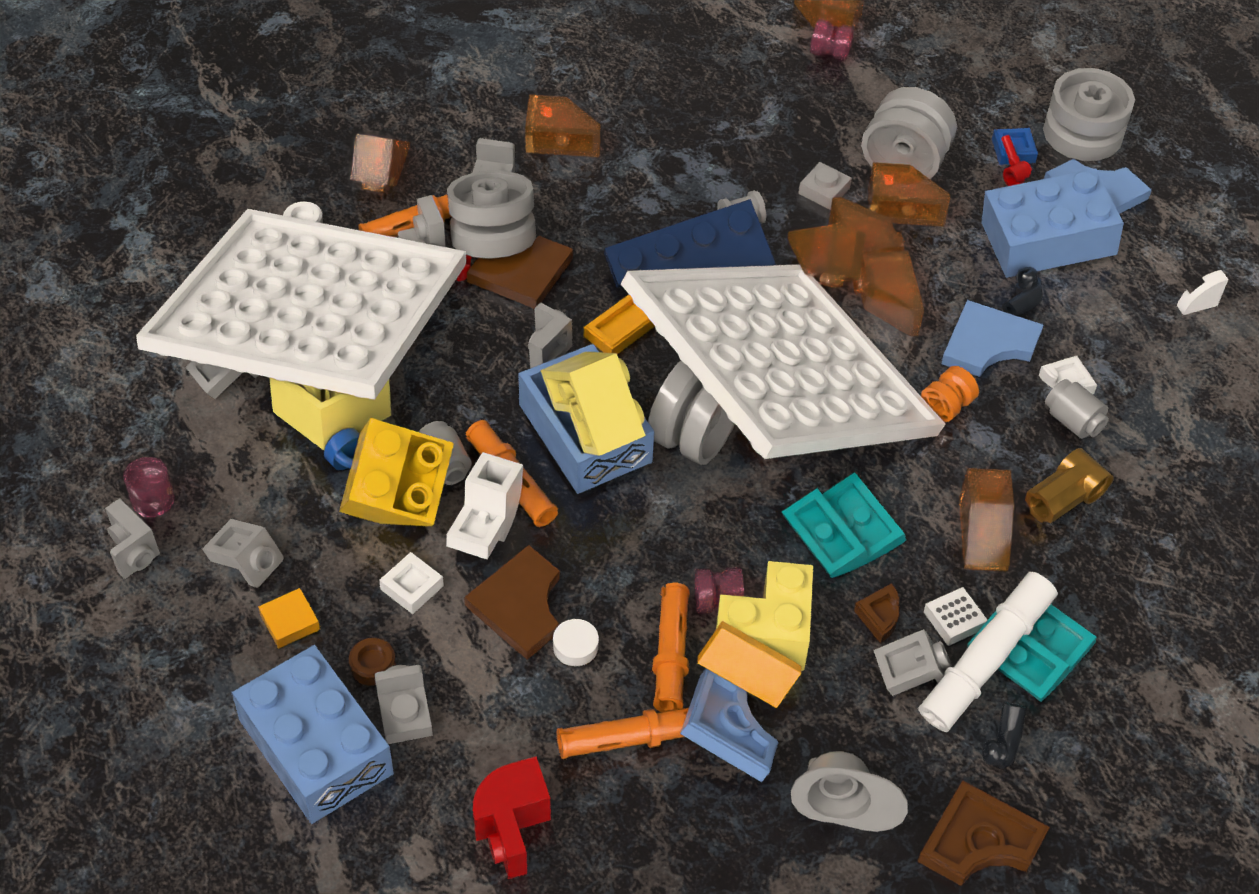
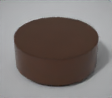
[349,638,396,686]

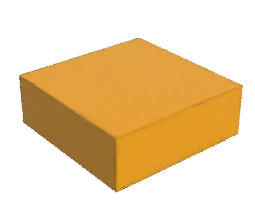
[258,588,320,649]

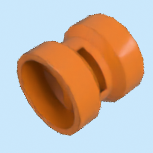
[921,366,979,422]

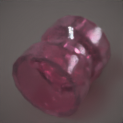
[810,18,854,62]
[123,457,175,517]
[694,567,744,614]

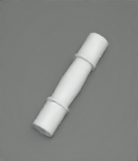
[918,572,1058,732]

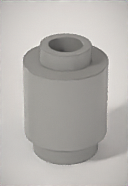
[1045,379,1109,439]
[419,421,472,485]

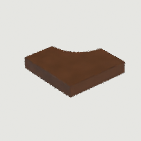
[467,236,573,309]
[464,545,560,660]
[918,780,1050,886]

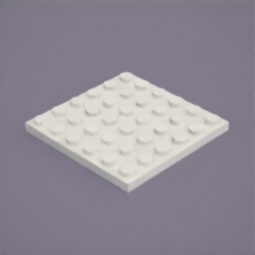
[136,209,466,400]
[621,264,945,459]

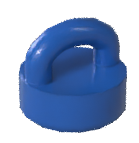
[324,428,360,470]

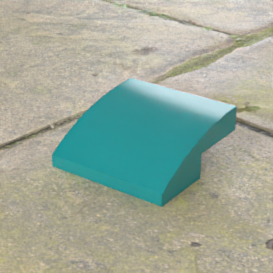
[782,473,906,578]
[967,604,1097,702]

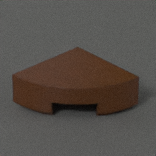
[854,583,900,644]

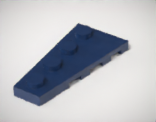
[604,199,776,288]

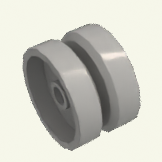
[1043,68,1135,161]
[861,87,957,185]
[447,170,536,258]
[648,361,735,465]

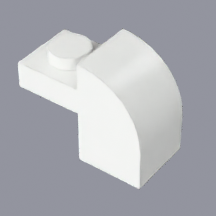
[446,452,523,559]

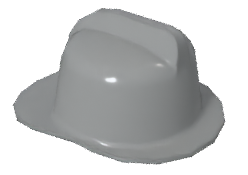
[791,751,908,832]

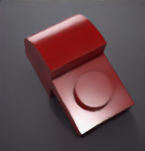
[473,756,551,879]

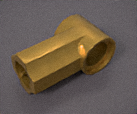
[1025,448,1114,523]

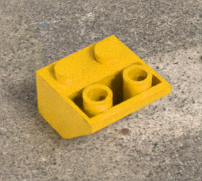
[339,418,454,526]

